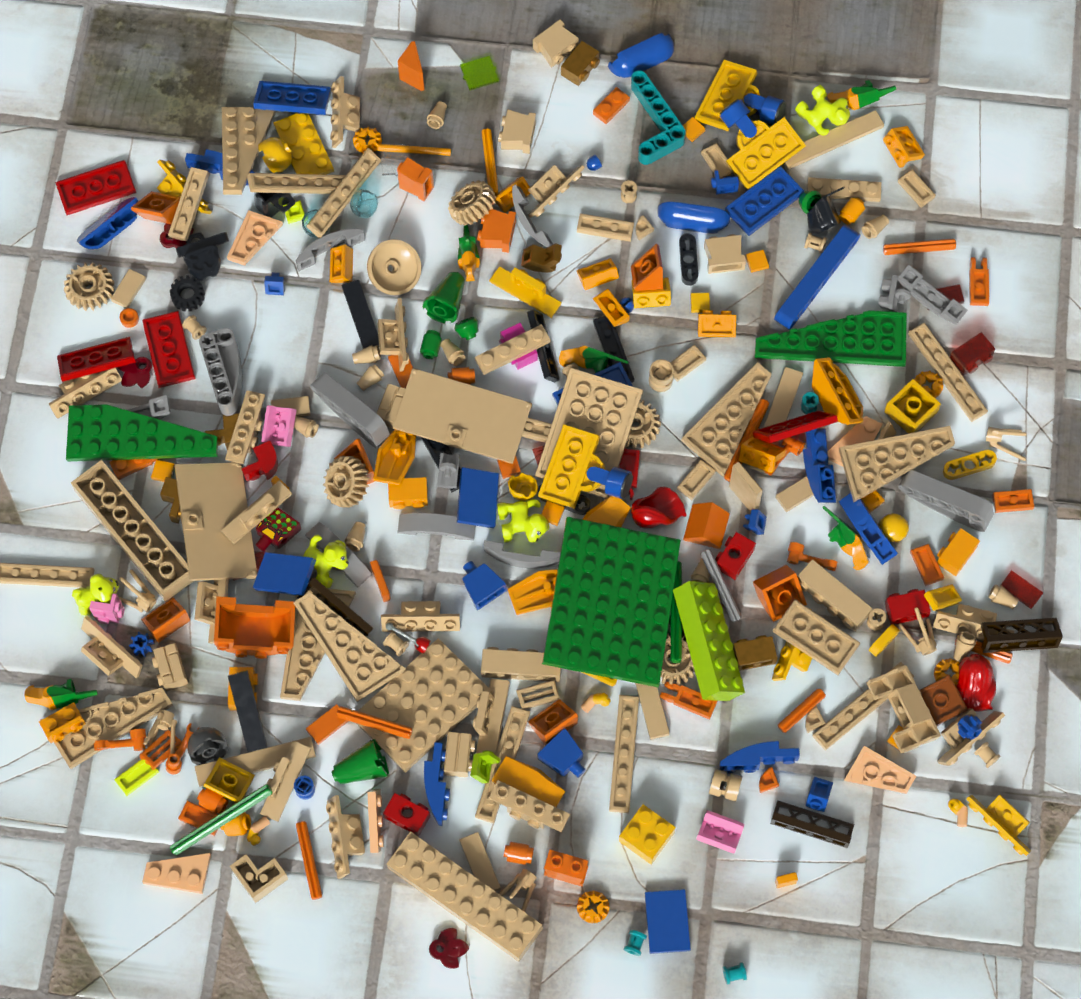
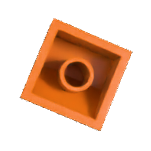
[753,565,807,622]

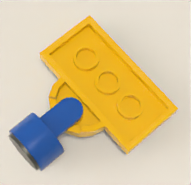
[695,60,786,131]
[720,99,806,191]
[538,424,633,509]

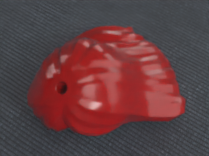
[631,487,687,529]
[957,654,996,712]

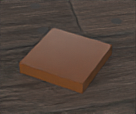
[920,675,968,726]

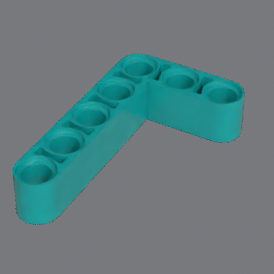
[631,71,686,165]

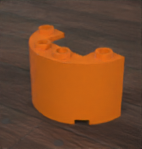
[214,596,295,659]

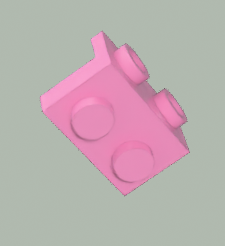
[261,405,296,447]
[89,593,125,624]
[696,810,745,854]

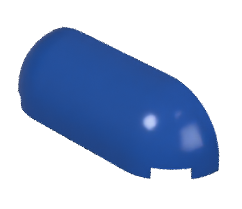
[608,33,674,78]
[77,197,138,249]
[657,202,730,234]

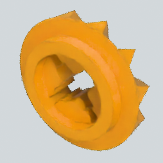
[353,126,382,153]
[914,370,943,398]
[934,658,960,687]
[577,890,609,923]

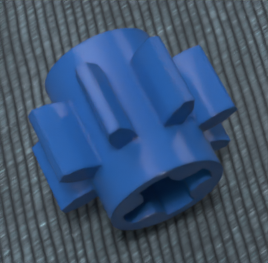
[129,632,154,657]
[957,715,982,740]

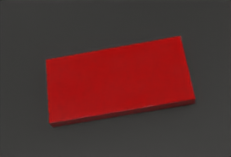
[55,160,136,215]
[142,311,195,388]
[57,337,136,382]
[753,410,838,443]

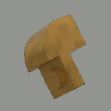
[521,243,562,273]
[205,413,239,450]
[160,477,181,524]

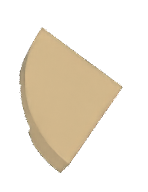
[636,215,654,240]
[805,706,826,733]

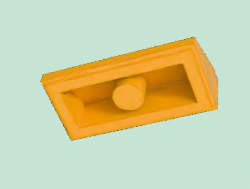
[495,177,531,213]
[329,244,353,283]
[576,258,619,290]
[593,289,630,327]

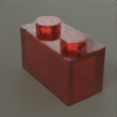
[950,332,995,376]

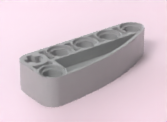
[199,328,242,416]
[310,372,390,448]
[899,470,994,532]

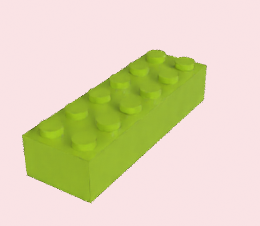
[673,581,745,701]

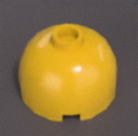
[258,137,293,174]

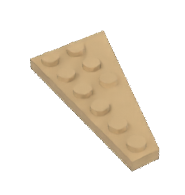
[222,107,276,195]
[681,362,772,477]
[839,426,955,502]
[293,592,407,702]

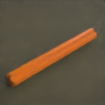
[724,399,769,482]

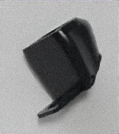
[807,186,845,234]
[254,192,295,218]
[183,232,221,281]

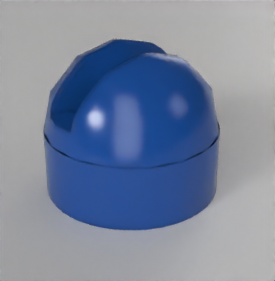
[586,155,602,171]
[620,297,634,313]

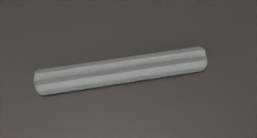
[701,549,742,622]

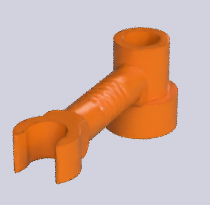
[765,437,805,476]
[787,542,838,571]
[166,723,199,775]
[94,729,146,751]

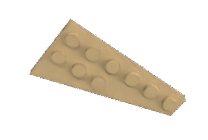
[280,588,356,701]
[40,688,173,769]

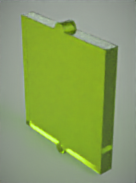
[460,56,499,91]

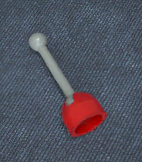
[386,623,431,654]

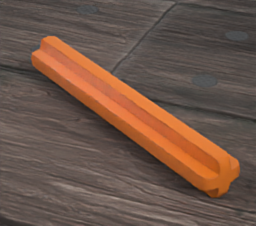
[883,239,956,255]
[337,706,413,739]
[296,821,322,900]

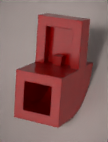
[241,441,278,482]

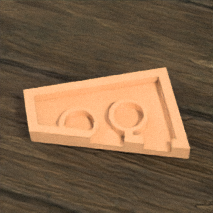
[227,210,283,266]
[142,853,211,894]

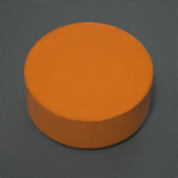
[119,308,139,328]

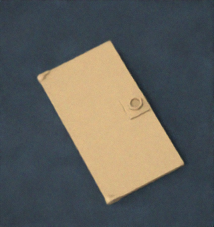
[393,368,532,464]
[175,462,258,581]

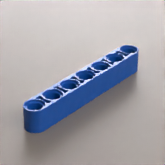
[774,224,861,330]

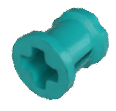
[801,392,819,414]
[623,930,647,956]
[722,962,747,985]

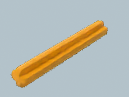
[482,128,498,195]

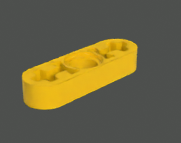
[943,450,997,480]

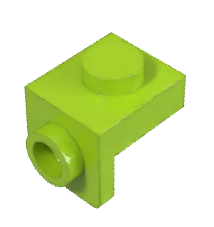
[470,750,501,784]

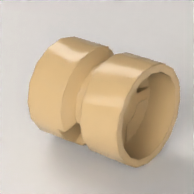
[649,359,674,392]
[709,769,742,802]

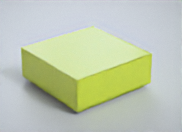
[283,200,306,224]

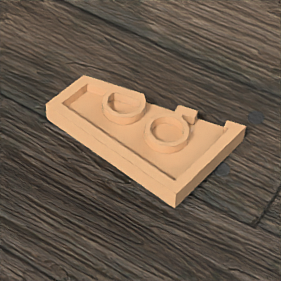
[827,416,882,466]
[844,746,916,794]
[367,789,384,853]

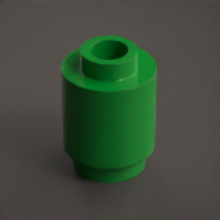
[420,330,442,359]

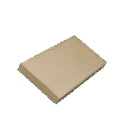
[773,600,860,675]

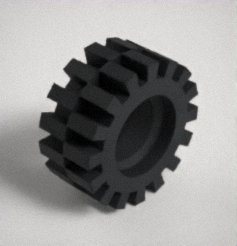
[170,275,205,312]

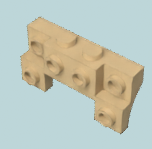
[867,665,941,753]

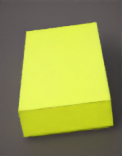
[114,759,159,796]

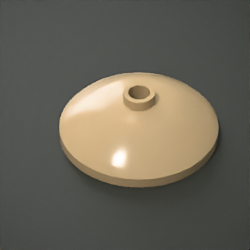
[367,239,421,295]

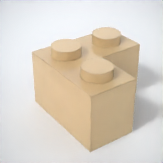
[230,854,288,903]

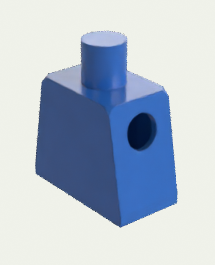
[462,561,508,611]
[537,728,586,778]

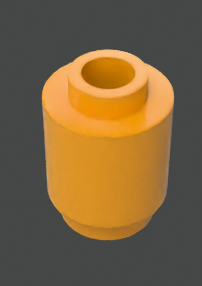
[839,198,865,225]

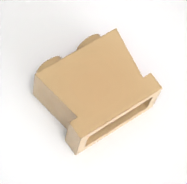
[533,20,579,68]
[498,109,536,154]
[704,234,746,274]

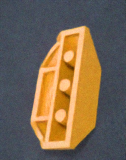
[812,357,863,425]

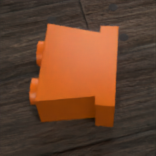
[397,157,434,201]
[477,209,516,253]
[544,849,588,887]

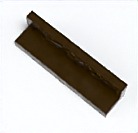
[296,578,374,637]
[981,618,1063,653]
[770,800,855,848]

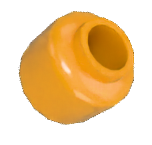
[220,812,251,836]

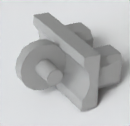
[879,275,911,312]
[437,453,460,489]

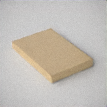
[729,462,762,512]

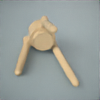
[986,426,1027,461]
[119,570,157,613]
[898,607,937,656]
[143,710,177,754]
[499,869,537,912]

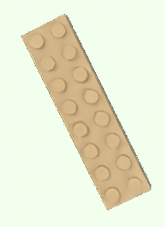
[70,460,193,602]
[386,831,543,962]

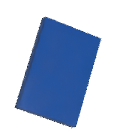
[457,467,499,529]
[253,552,316,596]
[645,889,691,954]

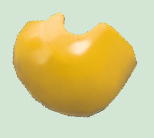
[508,473,538,501]
[878,513,909,542]

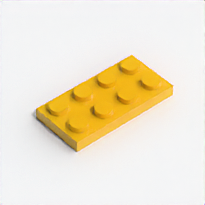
[273,113,334,175]

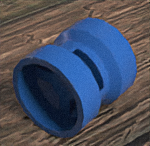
[294,776,315,800]

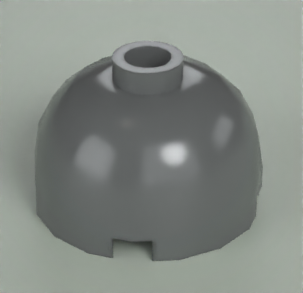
[187,727,228,765]

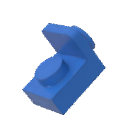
[711,170,739,195]
[805,777,833,812]

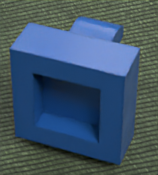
[264,272,285,296]
[743,509,767,535]

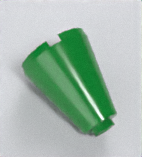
[422,272,465,323]
[331,739,389,784]

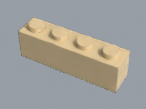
[797,559,873,631]
[481,647,561,682]

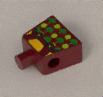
[255,507,301,552]

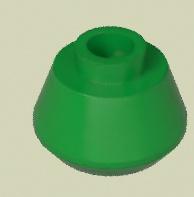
[799,190,822,214]
[454,317,479,340]

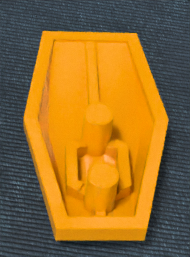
[373,429,416,486]
[582,496,631,527]
[508,569,558,615]
[492,756,565,808]

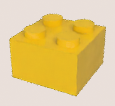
[885,379,941,434]
[619,804,676,865]

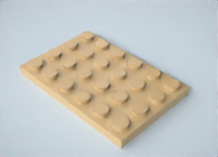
[535,368,643,499]
[356,638,492,773]

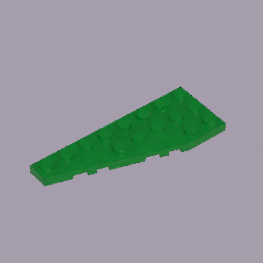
[755,310,907,367]
[66,404,219,462]

